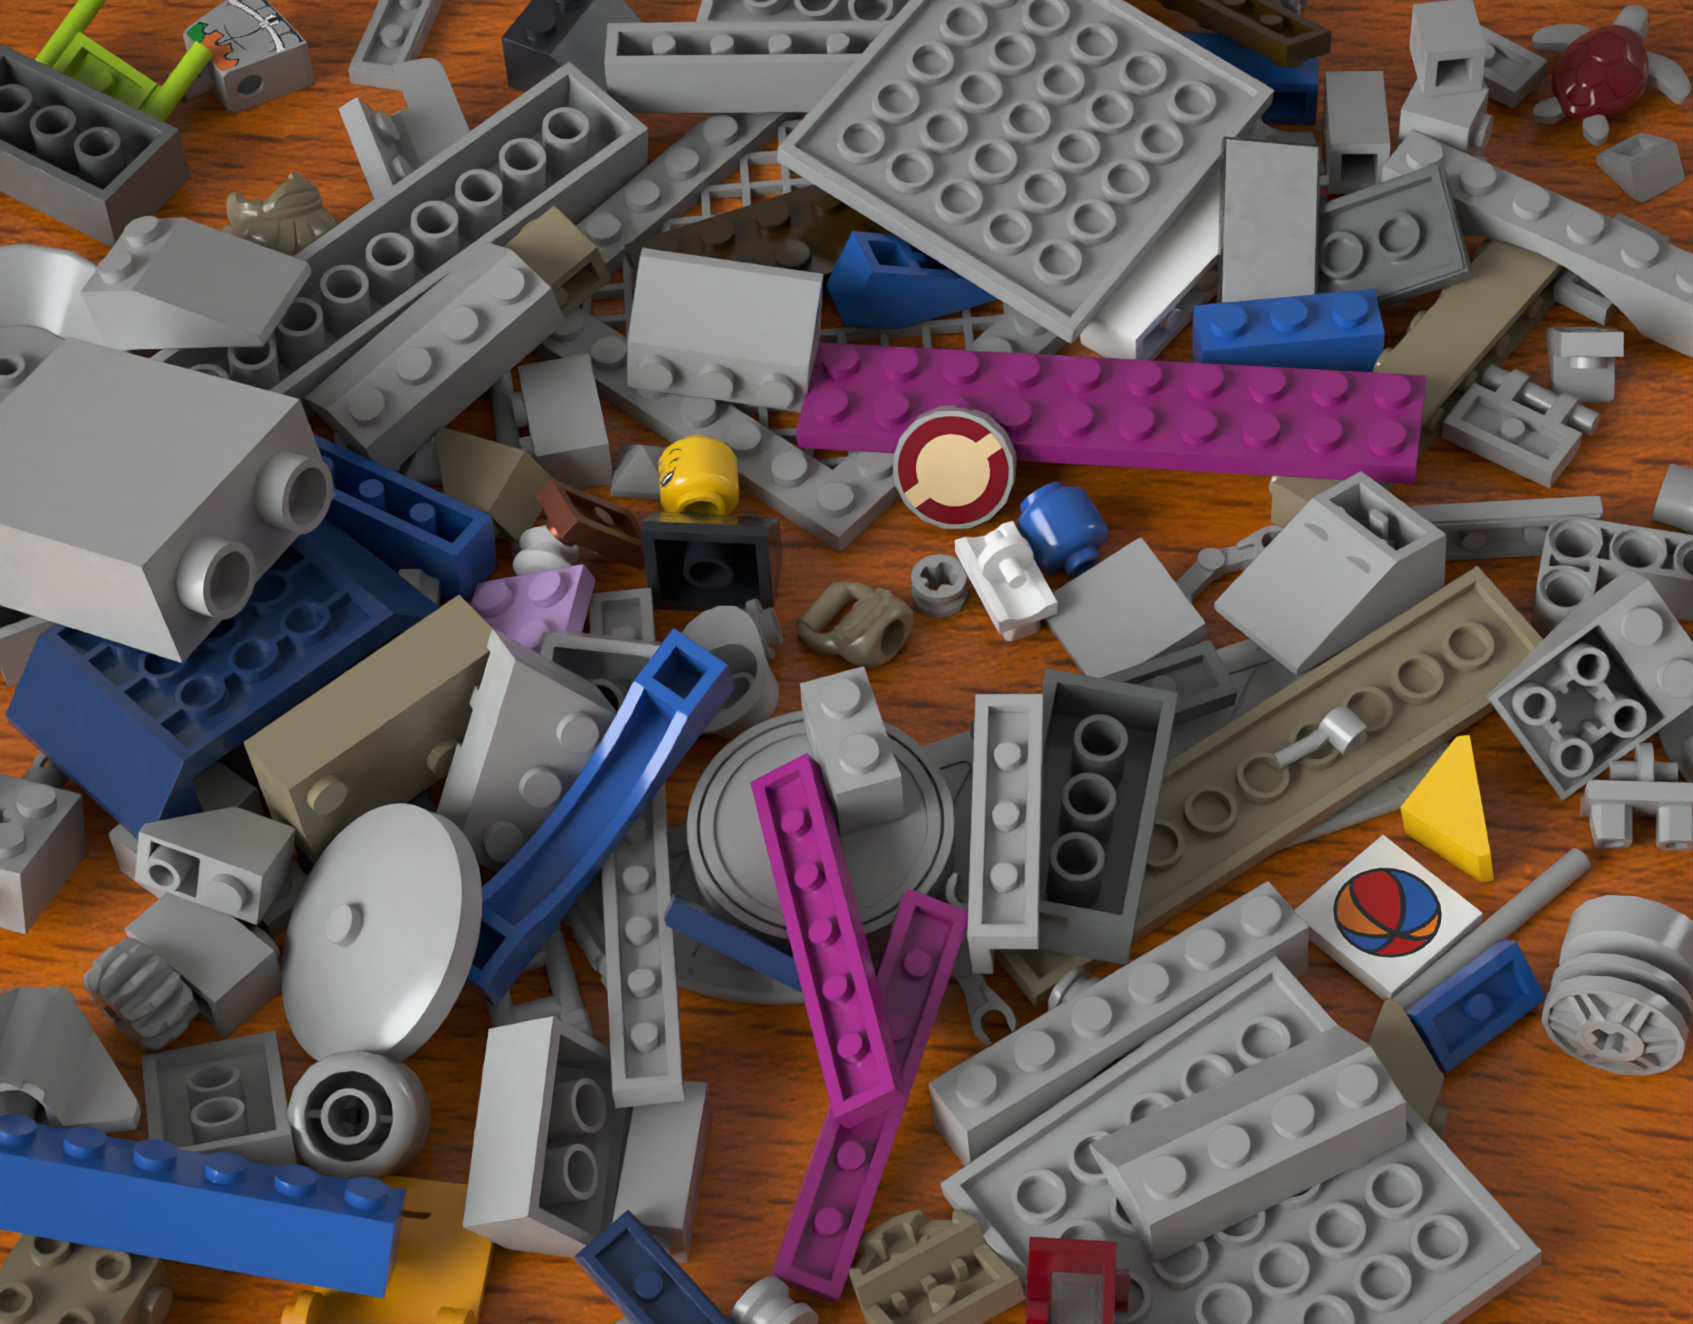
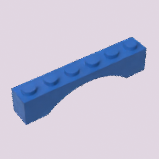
[464,628,735,1007]

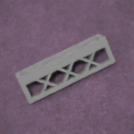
[967,694,1044,974]

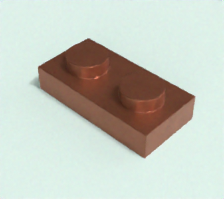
[535,478,645,570]

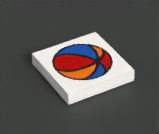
[1294,835,1483,1001]

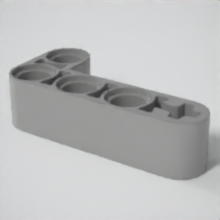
[1531,517,1693,639]

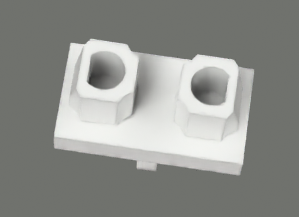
[955,521,1058,641]

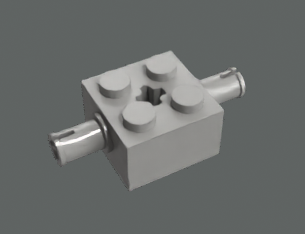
[0,752,87,934]

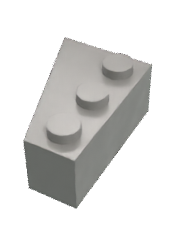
[436,628,617,873]

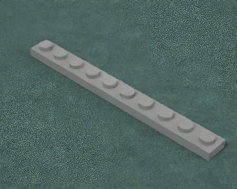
[589,587,685,1108]

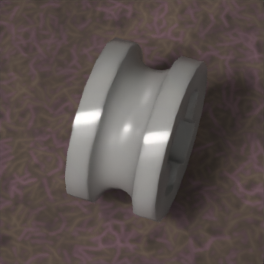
[911,554,968,618]

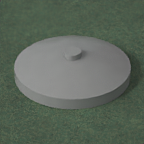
[281,803,482,1063]

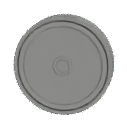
[687,710,956,958]

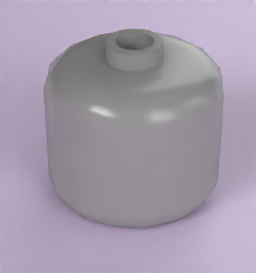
[287,1050,432,1180]

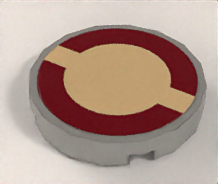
[892,405,1017,529]

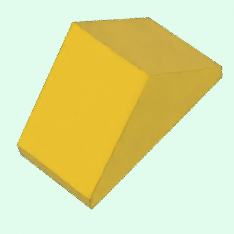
[1400,735,1494,883]

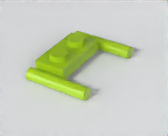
[35,0,214,122]

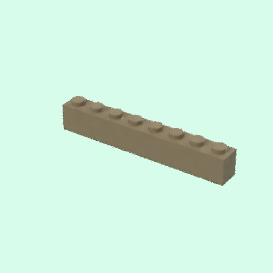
[1269,185,1567,528]

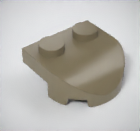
[849,1210,1026,1324]

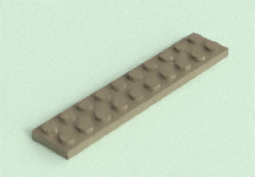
[958,566,1543,1007]

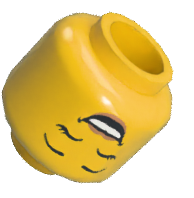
[658,435,739,515]

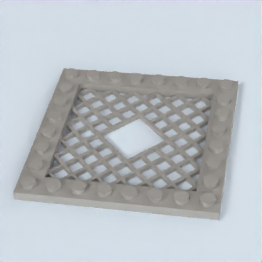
[531,112,1067,553]

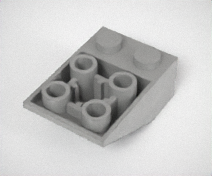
[1214,471,1446,676]
[1486,569,1693,801]

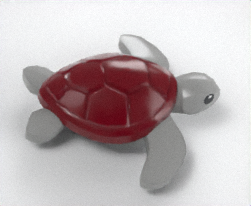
[1532,4,1691,146]

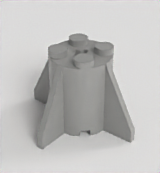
[0,986,141,1237]

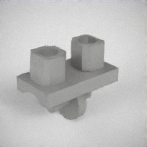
[1580,742,1693,851]

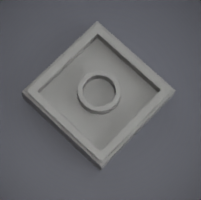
[1043,537,1210,678]

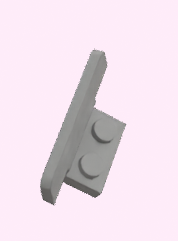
[338,58,470,199]

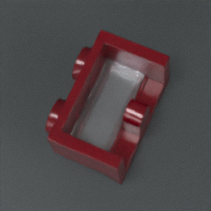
[1024,1236,1130,1324]

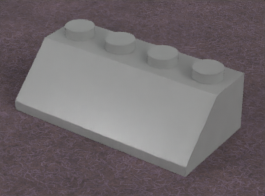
[304,241,566,471]
[1089,1025,1407,1263]

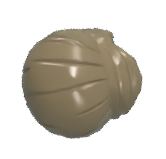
[222,172,338,257]

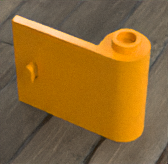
[281,1175,494,1324]

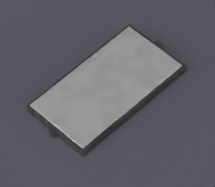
[1217,135,1321,303]

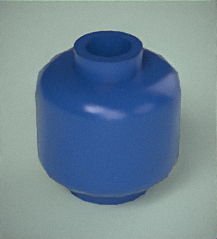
[1016,482,1109,578]

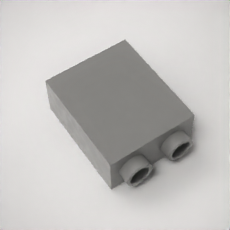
[0,337,336,663]

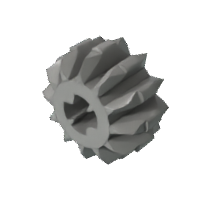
[83,937,199,1052]

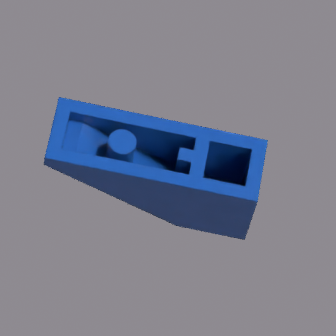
[826,231,999,329]

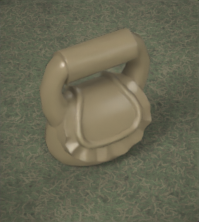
[796,581,914,668]

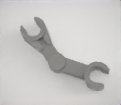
[1175,525,1284,604]
[945,873,1020,1046]

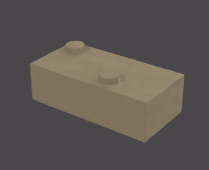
[244,595,492,864]

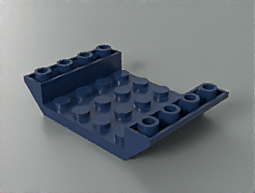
[5,517,440,840]

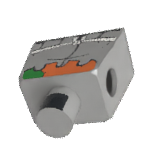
[169,0,315,113]

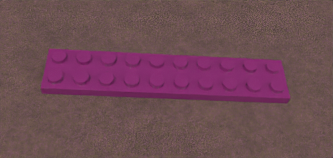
[796,342,1426,484]

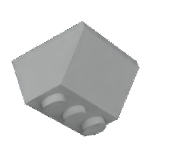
[627,248,824,412]
[462,1016,633,1258]

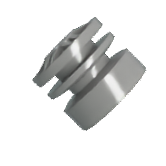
[1541,895,1693,1076]

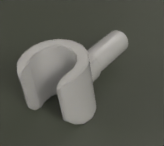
[1273,707,1367,769]

